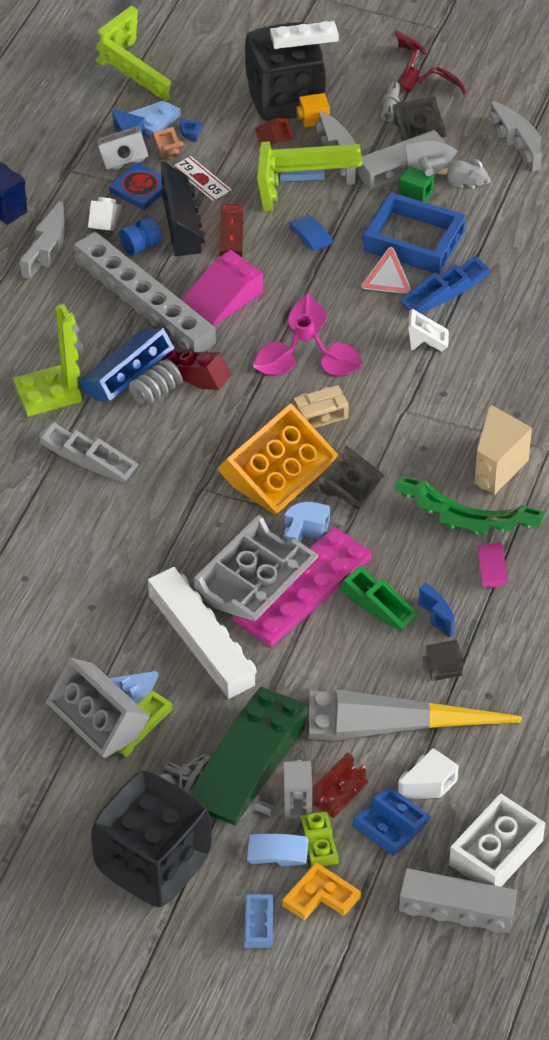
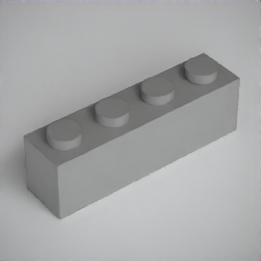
[357,130,446,190]
[399,868,517,933]

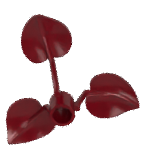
[395,30,466,95]

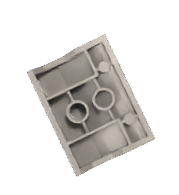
[194,515,318,621]

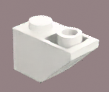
[88,197,122,231]
[398,748,459,800]

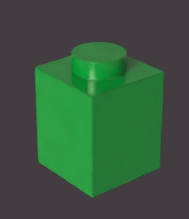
[398,166,434,202]

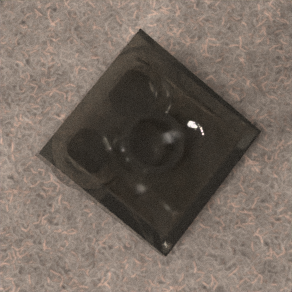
[392,96,446,141]
[318,445,385,510]

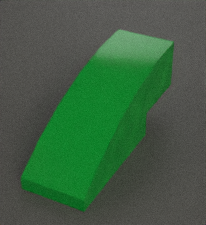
[339,565,419,631]

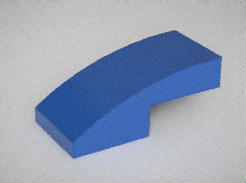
[289,214,333,251]
[418,583,455,637]

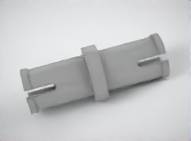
[381,81,401,122]

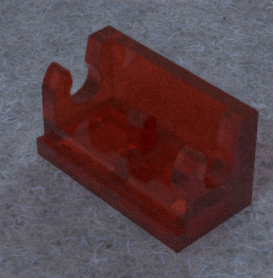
[313,753,368,818]

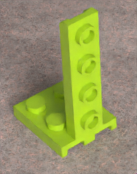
[96,5,171,101]
[257,141,363,212]
[13,304,82,417]

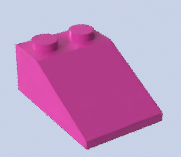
[181,250,263,326]

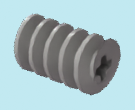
[129,359,183,405]

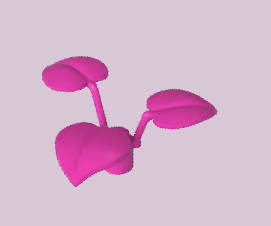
[253,293,362,377]

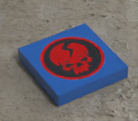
[109,163,162,210]

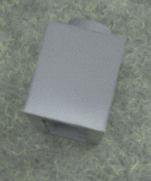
[284,760,312,820]

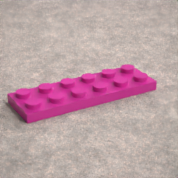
[233,526,372,647]

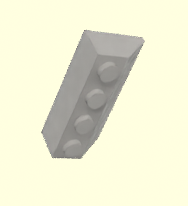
[46,658,150,758]

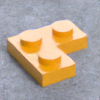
[282,862,361,921]

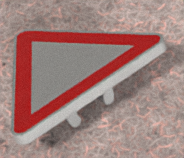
[362,247,412,294]

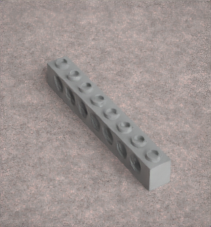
[74,232,216,352]

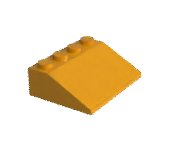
[217,403,340,515]

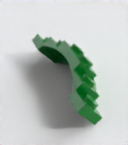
[395,476,546,535]

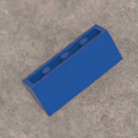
[78,328,174,401]

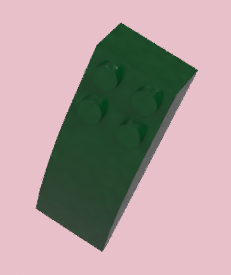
[190,686,308,826]

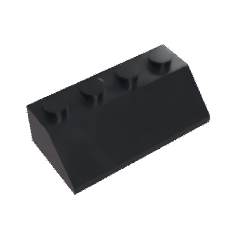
[160,162,205,256]

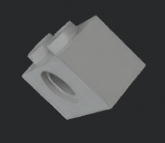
[97,126,148,170]

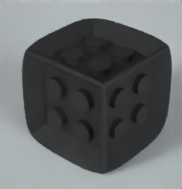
[245,22,326,121]
[91,770,212,907]

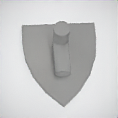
[405,140,458,176]

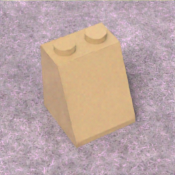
[474,405,532,495]

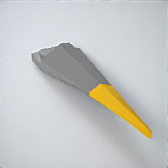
[308,689,522,742]

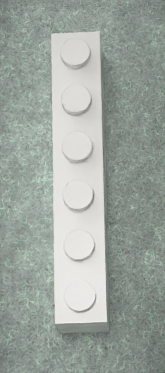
[148,567,257,699]

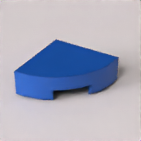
[180,119,202,142]

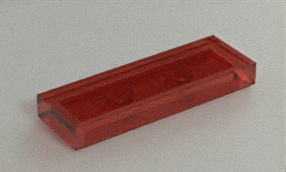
[220,204,244,257]

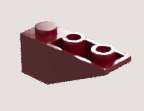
[157,351,231,390]

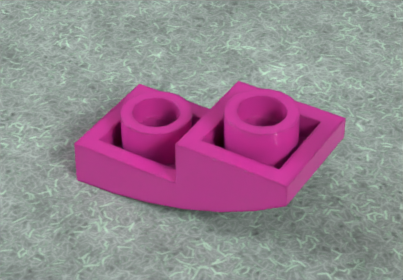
[477,542,508,587]

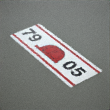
[173,156,232,201]

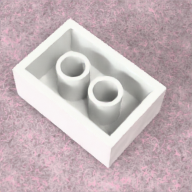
[449,793,545,887]

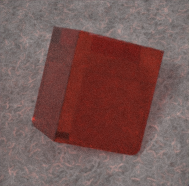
[255,118,293,146]

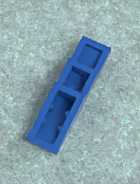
[400,255,491,313]

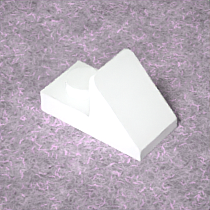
[408,309,449,352]

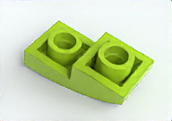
[300,811,339,868]

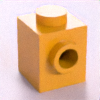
[296,93,330,127]

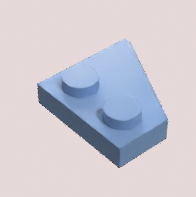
[129,101,181,137]

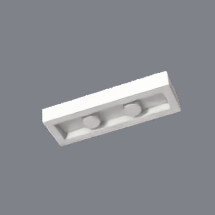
[270,21,339,49]

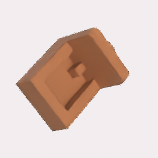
[152,127,184,159]

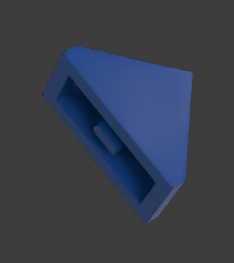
[112,110,145,152]

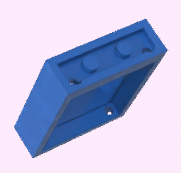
[361,192,466,275]

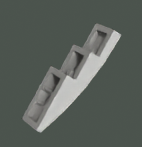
[39,422,139,483]

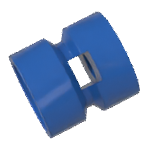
[119,216,161,256]

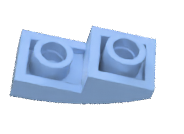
[247,834,309,867]

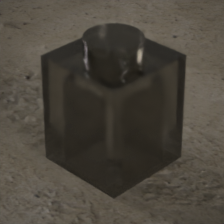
[422,640,463,681]

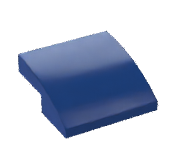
[352,786,431,856]

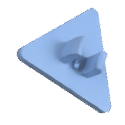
[109,671,159,704]

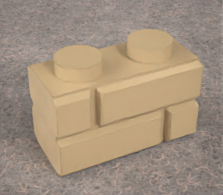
[293,385,349,428]

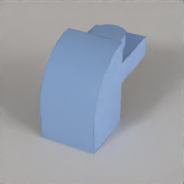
[283,502,330,543]

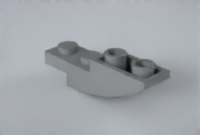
[488,101,542,172]
[316,112,358,185]
[19,202,65,280]

